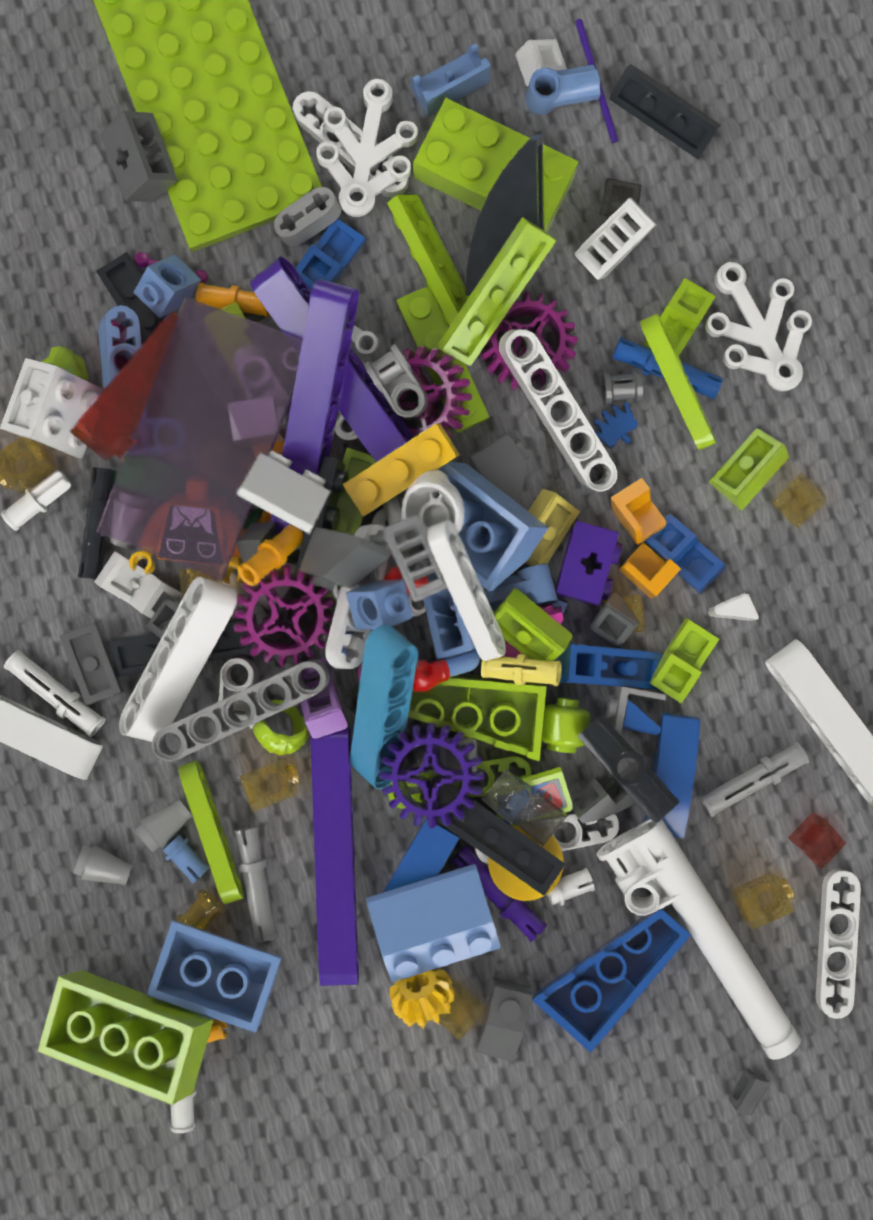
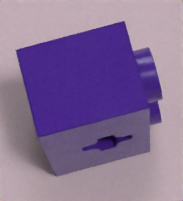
[555,521,623,607]

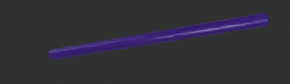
[575,19,618,143]

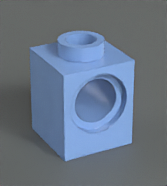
[133,254,201,318]
[346,580,413,630]

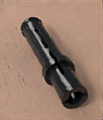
[77,467,116,580]

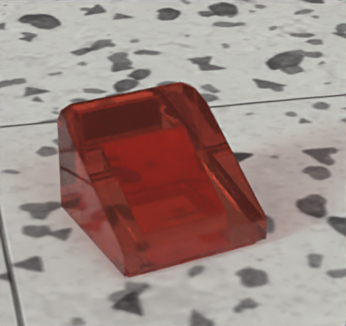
[788,812,846,870]

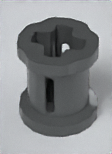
[601,368,643,405]

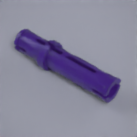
[450,845,547,942]

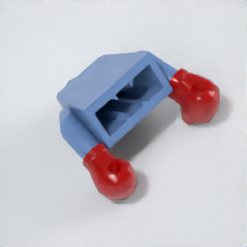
[383,566,481,692]

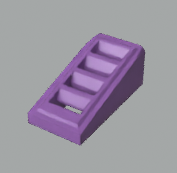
[300,657,348,739]

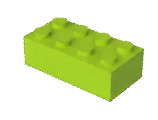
[413,98,579,232]
[37,970,214,1105]

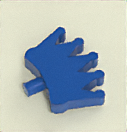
[594,402,638,448]

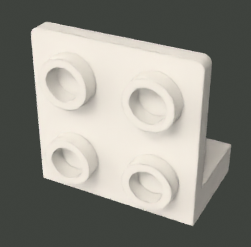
[0,358,104,459]

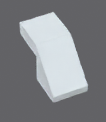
[94,551,184,619]

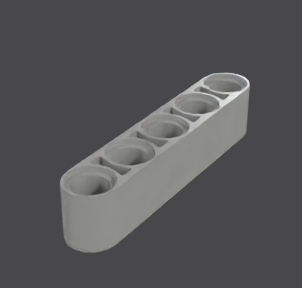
[152,660,330,762]

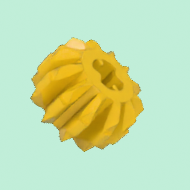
[389,967,455,1029]

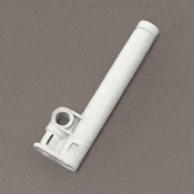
[596,819,801,1060]

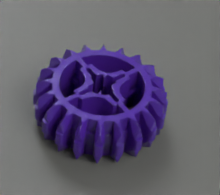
[380,723,484,828]

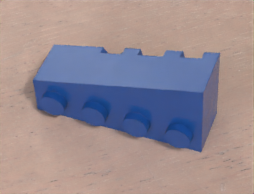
[532,908,691,1053]

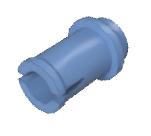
[162,835,210,884]

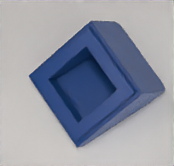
[623,700,661,735]

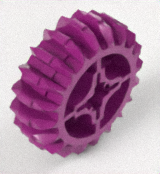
[480,291,578,390]
[385,346,472,439]
[233,563,335,666]

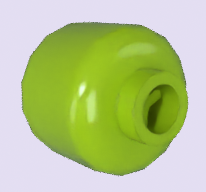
[542,697,590,753]

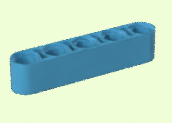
[350,624,418,790]

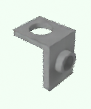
[606,686,666,735]

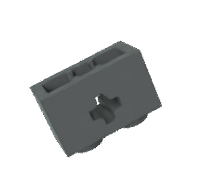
[100,111,178,202]

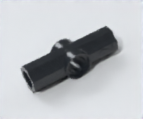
[577,715,680,824]

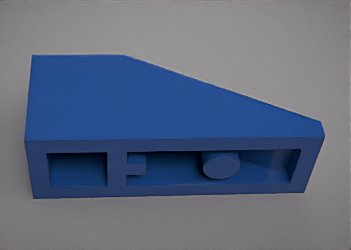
[553,644,663,690]

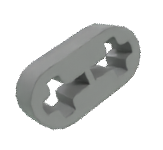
[274,187,341,246]

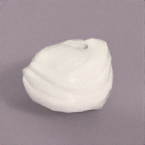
[401,470,464,545]

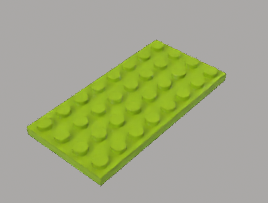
[93,0,322,252]

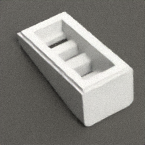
[574,198,657,280]

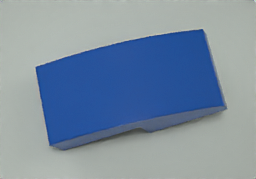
[295,219,367,289]
[645,513,726,595]

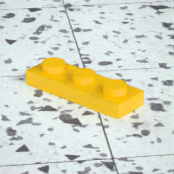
[342,422,460,517]

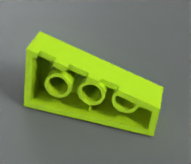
[408,674,547,762]

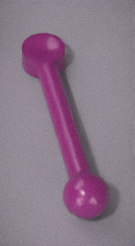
[135,252,208,283]

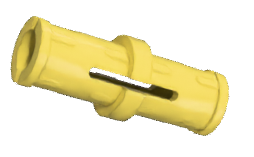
[481,654,562,686]

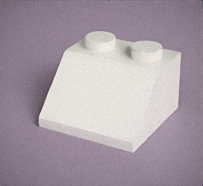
[237,451,330,533]

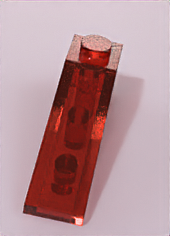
[69,311,178,461]

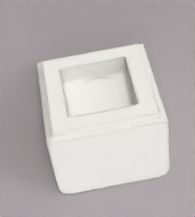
[515,39,567,86]
[707,593,759,621]

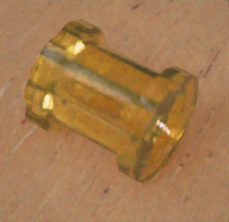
[175,889,226,930]

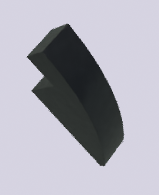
[466,135,544,296]

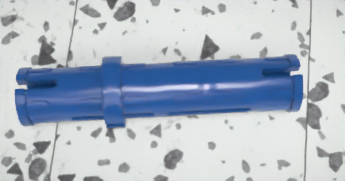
[612,336,723,400]

